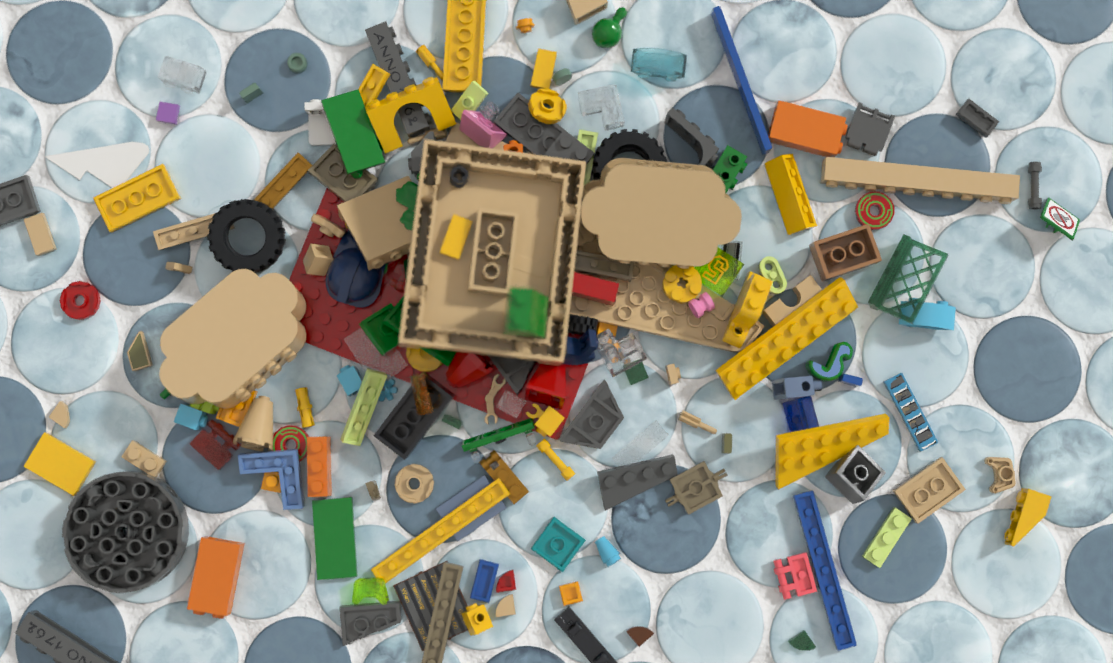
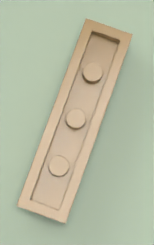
[153,213,235,250]

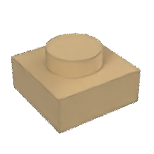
[665,364,681,385]

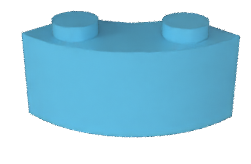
[899,298,956,330]

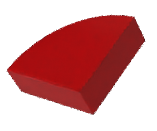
[496,570,516,593]

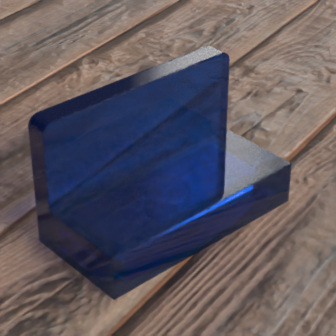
[782,396,819,432]

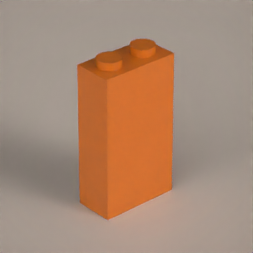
[768,100,848,157]
[187,536,245,618]

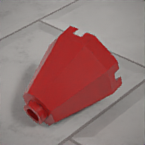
[445,352,495,388]

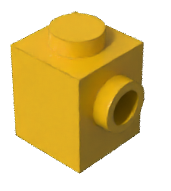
[461,603,493,635]

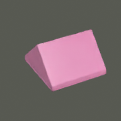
[459,110,508,149]

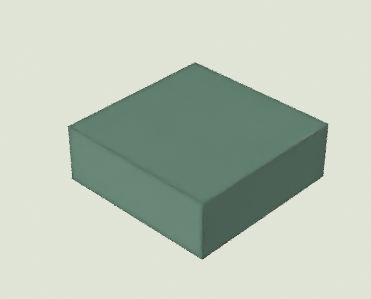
[239,83,263,104]

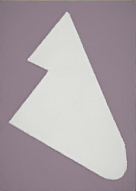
[46,142,149,188]

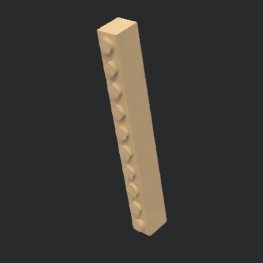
[820,157,1020,204]

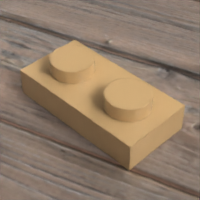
[122,440,167,477]

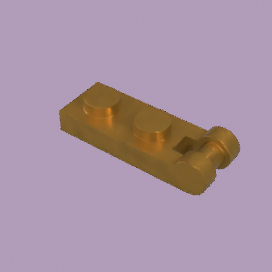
[479,450,529,504]

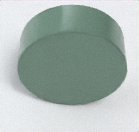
[287,53,308,73]
[552,68,572,85]

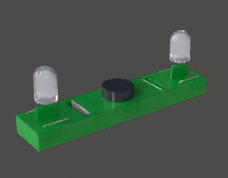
[462,418,536,464]

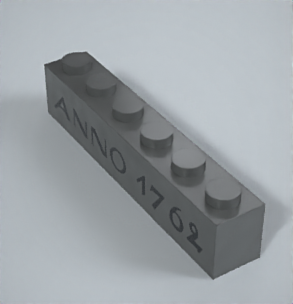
[365,21,432,138]
[15,610,119,663]

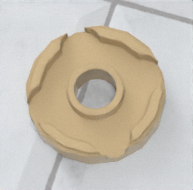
[394,464,434,504]

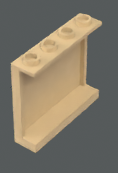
[337,176,413,270]

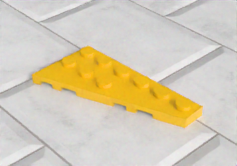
[775,414,889,490]

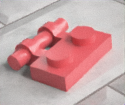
[773,552,817,600]

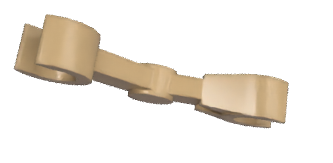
[485,374,507,424]

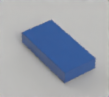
[470,559,499,603]

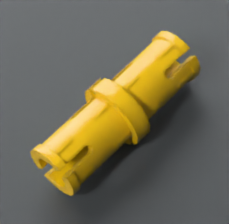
[295,387,315,428]

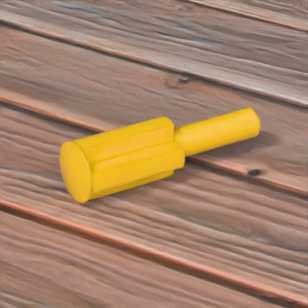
[416,45,443,80]

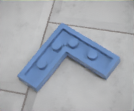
[238,449,304,510]

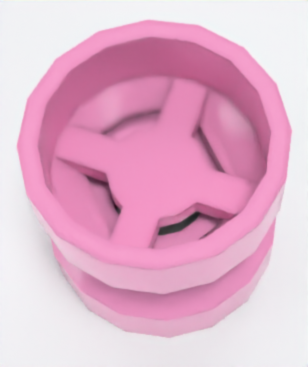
[688,292,715,318]

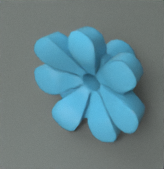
[378,378,398,402]

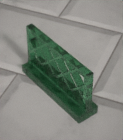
[868,234,949,324]

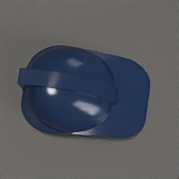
[326,230,386,308]

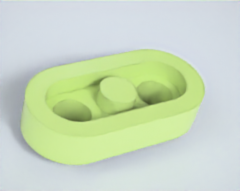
[759,256,787,294]

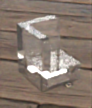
[496,390,527,418]

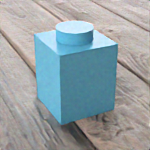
[336,365,363,397]
[174,404,208,430]

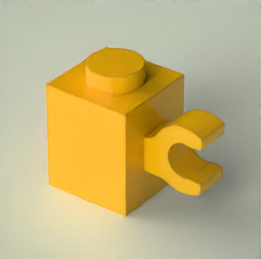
[526,403,565,437]

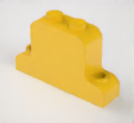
[721,271,773,348]

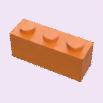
[307,437,332,497]

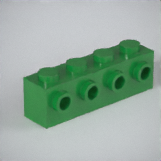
[713,145,747,193]

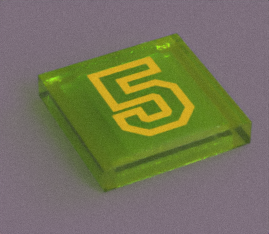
[695,247,744,297]

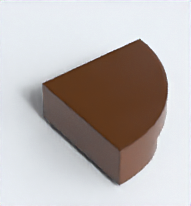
[626,626,654,647]

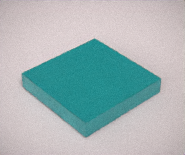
[531,517,586,572]

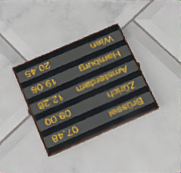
[393,560,468,651]

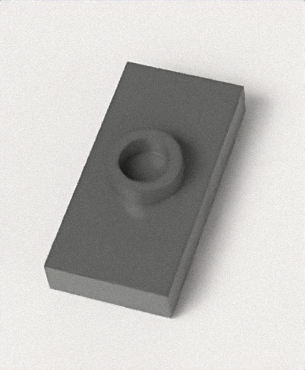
[955,98,999,138]

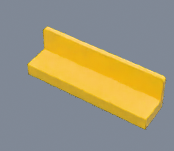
[764,154,817,235]

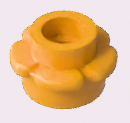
[516,18,535,33]

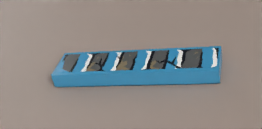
[883,373,939,452]

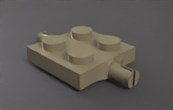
[665,461,728,515]

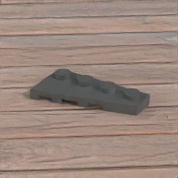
[597,454,678,511]

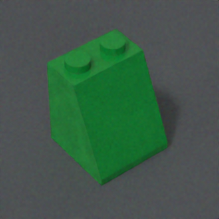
[504,287,548,338]

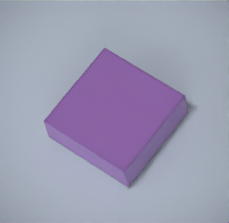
[156,101,180,125]

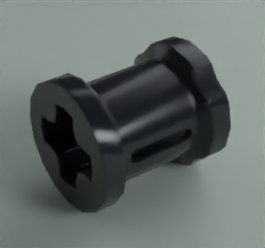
[450,166,469,188]

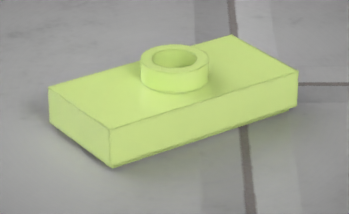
[451,81,489,120]

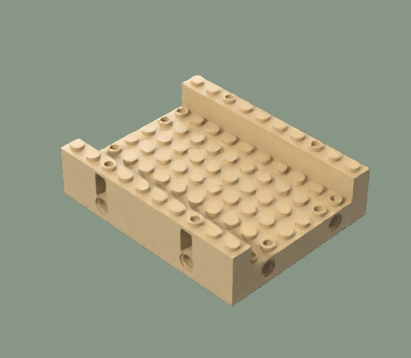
[399,139,586,366]

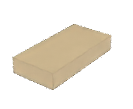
[24,213,57,256]

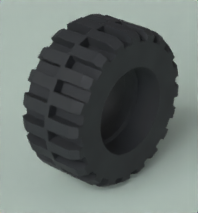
[592,129,667,180]
[207,199,286,273]

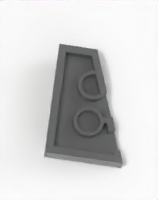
[340,601,402,646]

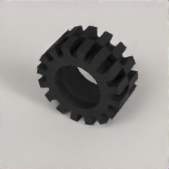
[567,315,598,335]

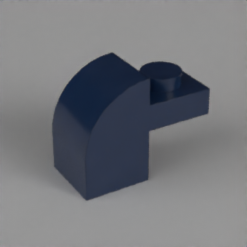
[562,329,598,365]

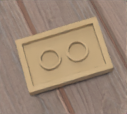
[893,457,966,524]

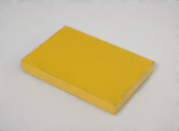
[23,432,96,496]

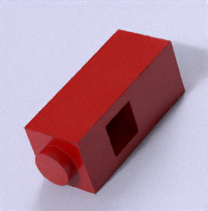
[571,272,619,306]

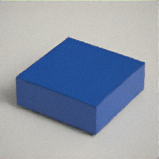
[838,374,863,387]

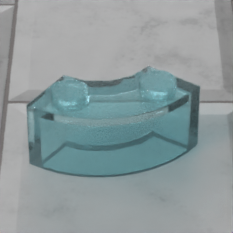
[631,48,687,82]

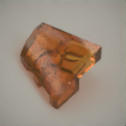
[410,373,433,415]

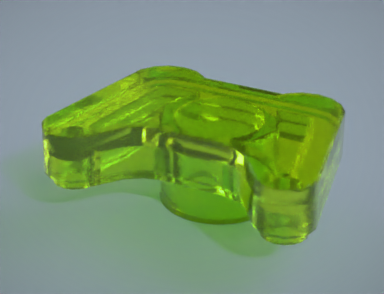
[352,577,389,605]

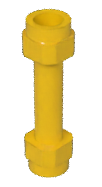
[536,438,576,481]

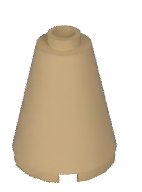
[233,396,273,451]

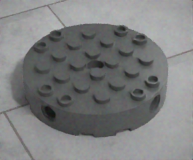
[62,471,189,593]

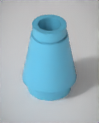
[595,536,621,567]

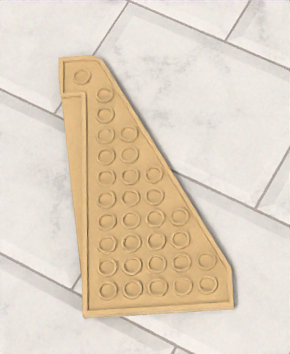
[569,239,765,352]

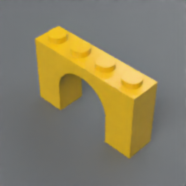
[365,77,456,153]

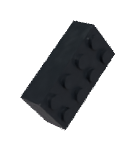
[373,372,456,460]

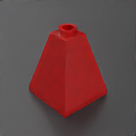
[524,364,566,410]

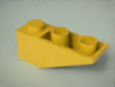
[1004,488,1052,546]

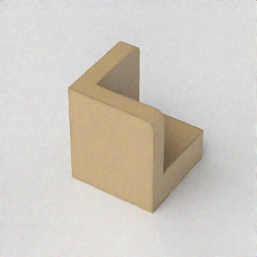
[303,244,333,276]

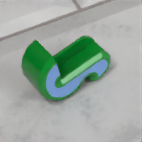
[805,342,853,382]

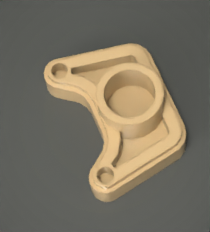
[311,214,346,238]
[984,457,1016,493]

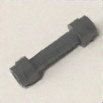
[1028,162,1042,209]

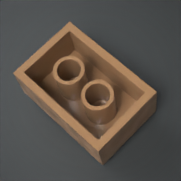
[809,224,882,282]

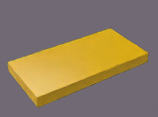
[93,164,181,233]

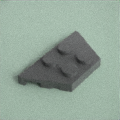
[488,355,536,395]
[559,380,624,449]

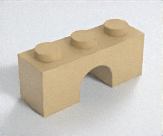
[762,275,822,327]

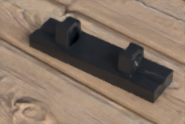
[554,606,618,663]

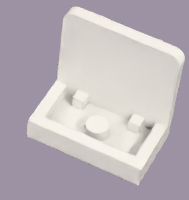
[305,99,336,146]

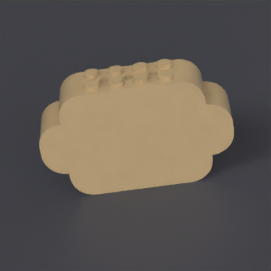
[580,158,742,269]
[159,269,306,408]

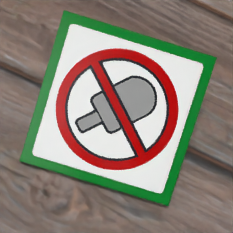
[1040,197,1080,240]

